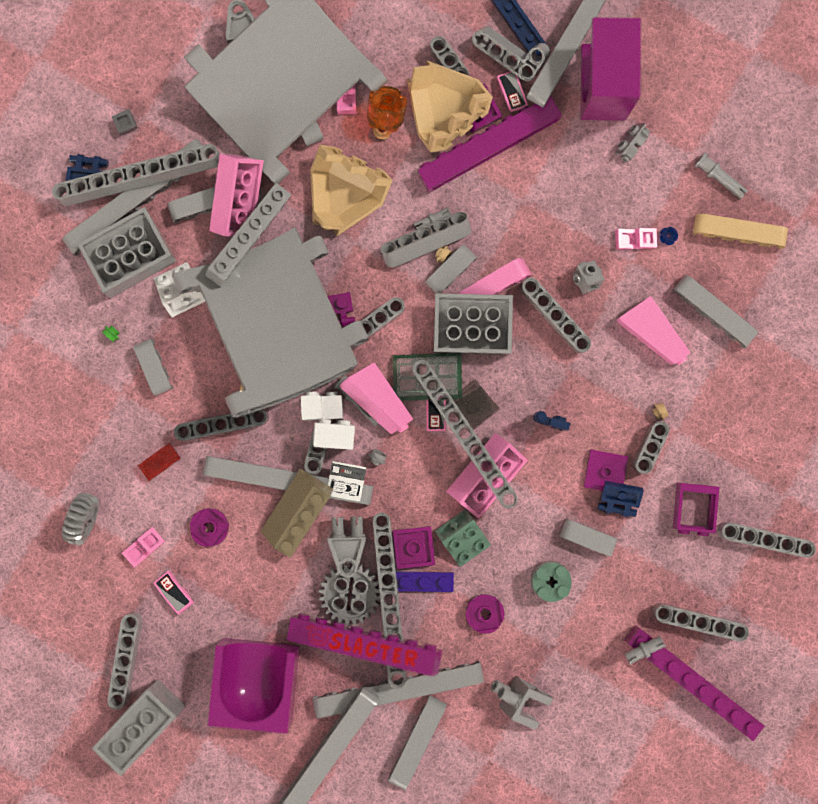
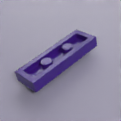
[396,571,454,592]

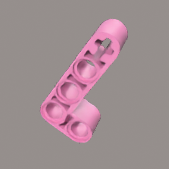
[457,258,532,295]

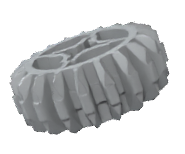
[62,493,99,546]

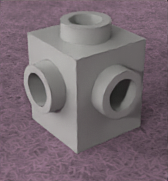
[572,260,605,294]

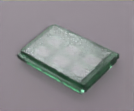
[393,353,463,401]

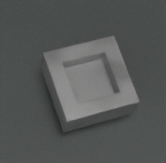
[112,109,138,136]

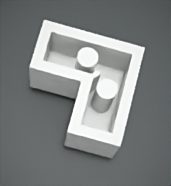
[301,392,343,421]
[313,419,355,450]

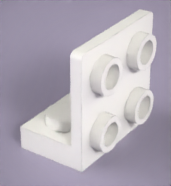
[154,262,205,317]

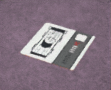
[328,461,366,501]

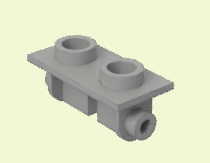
[614,123,650,162]

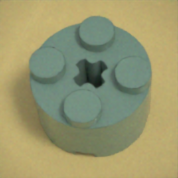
[530,561,572,602]

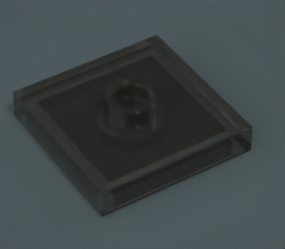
[446,380,500,433]

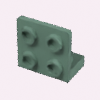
[435,509,491,567]

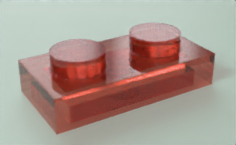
[138,443,182,481]

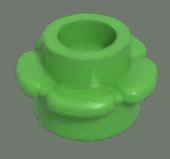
[102,325,120,342]

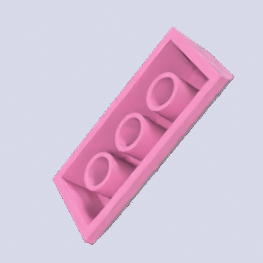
[209,154,264,236]
[446,432,528,519]

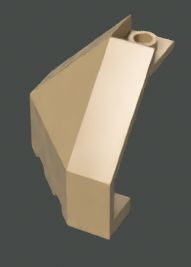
[407,61,493,153]
[310,145,393,236]

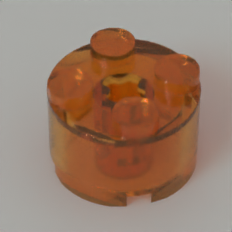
[366,86,407,132]

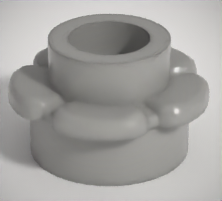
[368,449,387,466]

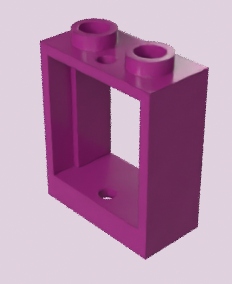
[673,483,720,536]

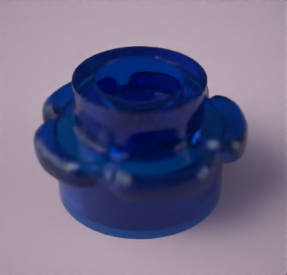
[659,226,678,245]

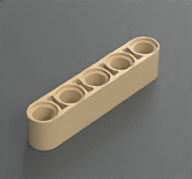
[693,214,788,249]

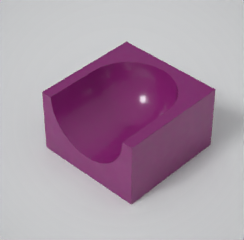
[580,17,641,121]
[207,638,300,734]

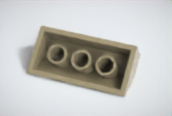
[261,469,333,558]

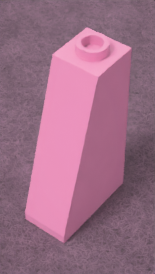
[616,296,691,365]
[339,363,413,434]

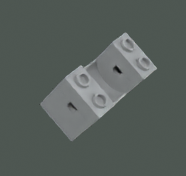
[92,680,186,776]

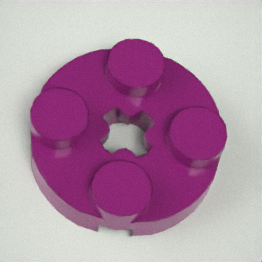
[190,508,229,547]
[465,594,505,634]

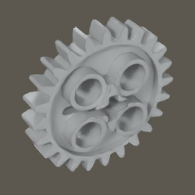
[319,562,380,625]

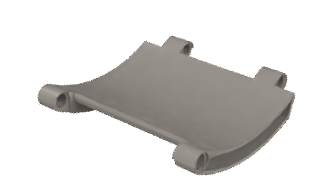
[184,0,388,184]
[172,227,369,418]

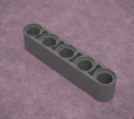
[174,409,269,441]

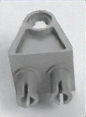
[226,0,255,44]
[328,516,367,577]
[491,676,554,730]

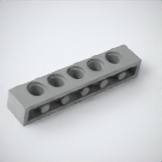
[205,183,292,287]

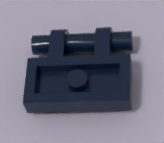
[65,154,109,189]
[533,411,571,431]
[597,481,644,518]

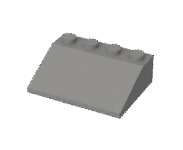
[78,207,177,298]
[434,293,513,355]

